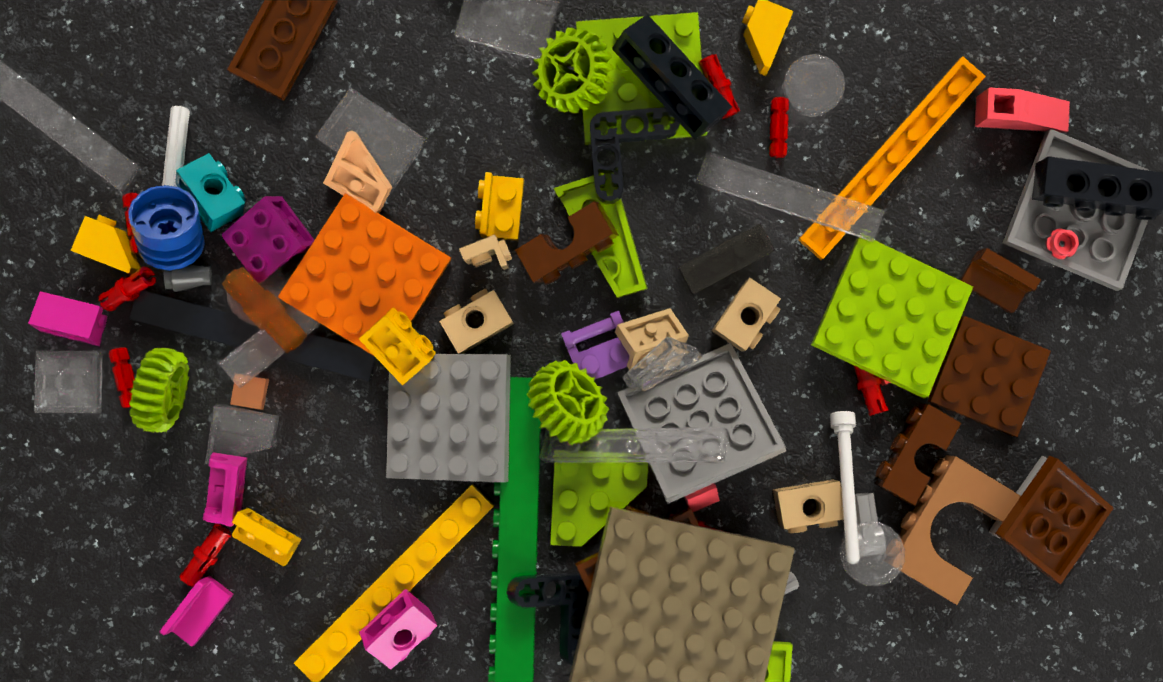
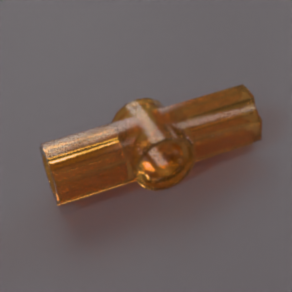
[222,267,307,354]

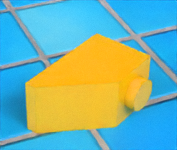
[742,0,793,76]
[71,215,141,274]

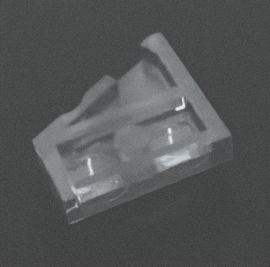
[622,336,703,392]
[205,404,279,464]

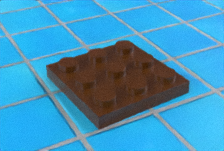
[927,316,1051,437]
[995,455,1114,584]

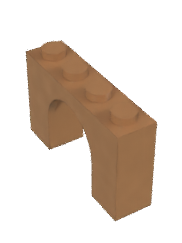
[884,455,1021,605]

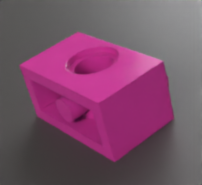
[359,589,437,669]

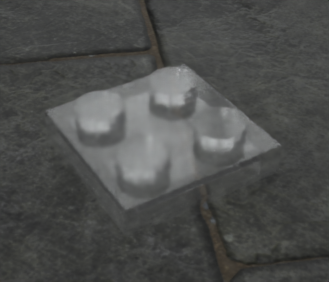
[34,351,103,413]

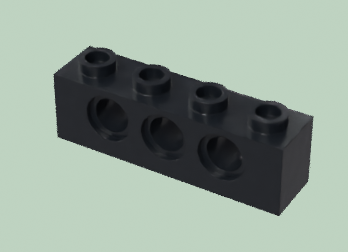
[612,14,732,141]
[1032,156,1163,220]

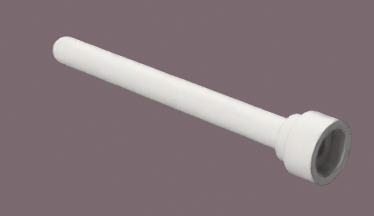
[830,411,860,564]

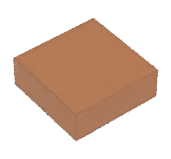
[230,374,269,410]

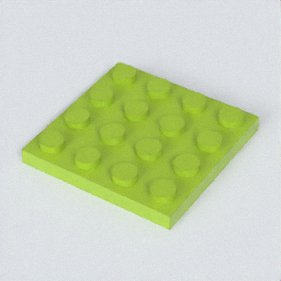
[576,12,708,145]
[811,234,973,399]

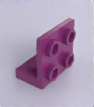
[222,196,314,283]

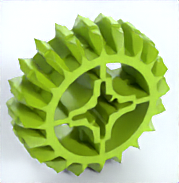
[531,27,614,113]
[129,348,190,433]
[526,360,609,445]

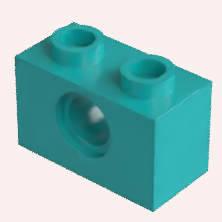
[175,153,246,232]

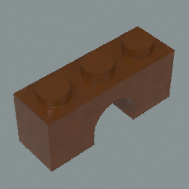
[515,201,619,285]
[875,404,961,505]

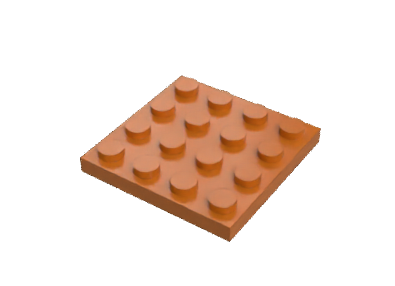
[278,193,451,357]

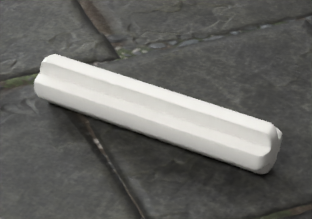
[162,106,190,187]

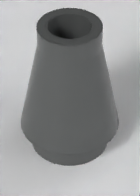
[163,264,212,292]

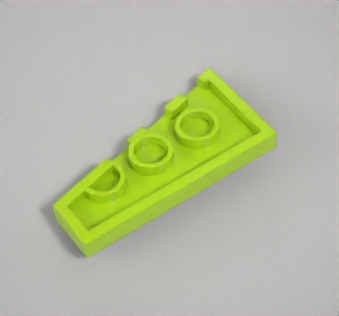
[553,172,648,298]

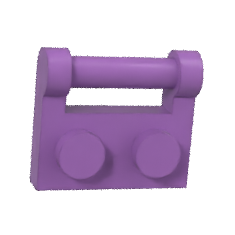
[561,311,630,380]

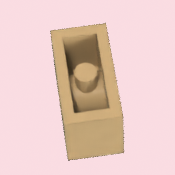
[712,278,781,352]
[439,289,514,354]
[773,479,844,533]

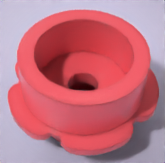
[1046,228,1079,259]

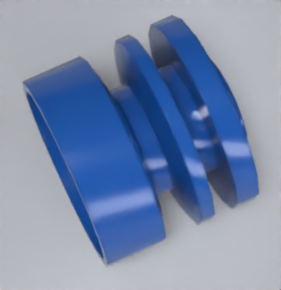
[128,185,205,270]

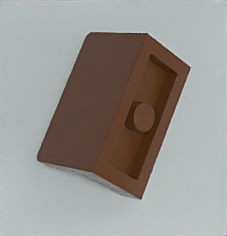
[960,248,1041,313]

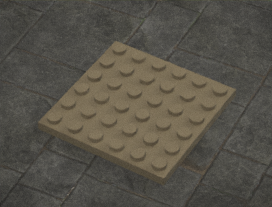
[569,506,795,682]

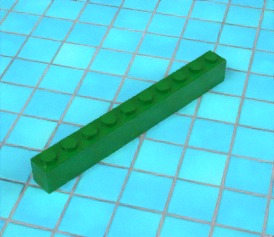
[488,377,541,682]

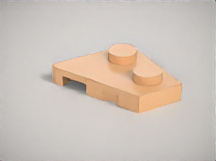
[323,130,392,213]

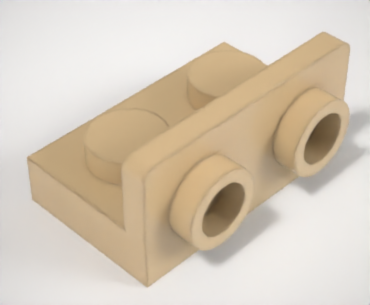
[459,235,512,270]
[615,308,689,371]

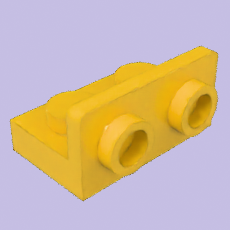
[475,172,524,241]
[359,308,436,386]
[231,508,302,566]

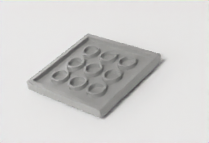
[1003,129,1151,291]
[617,343,786,503]
[386,354,511,482]

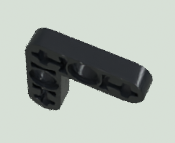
[590,107,680,204]
[507,573,589,665]

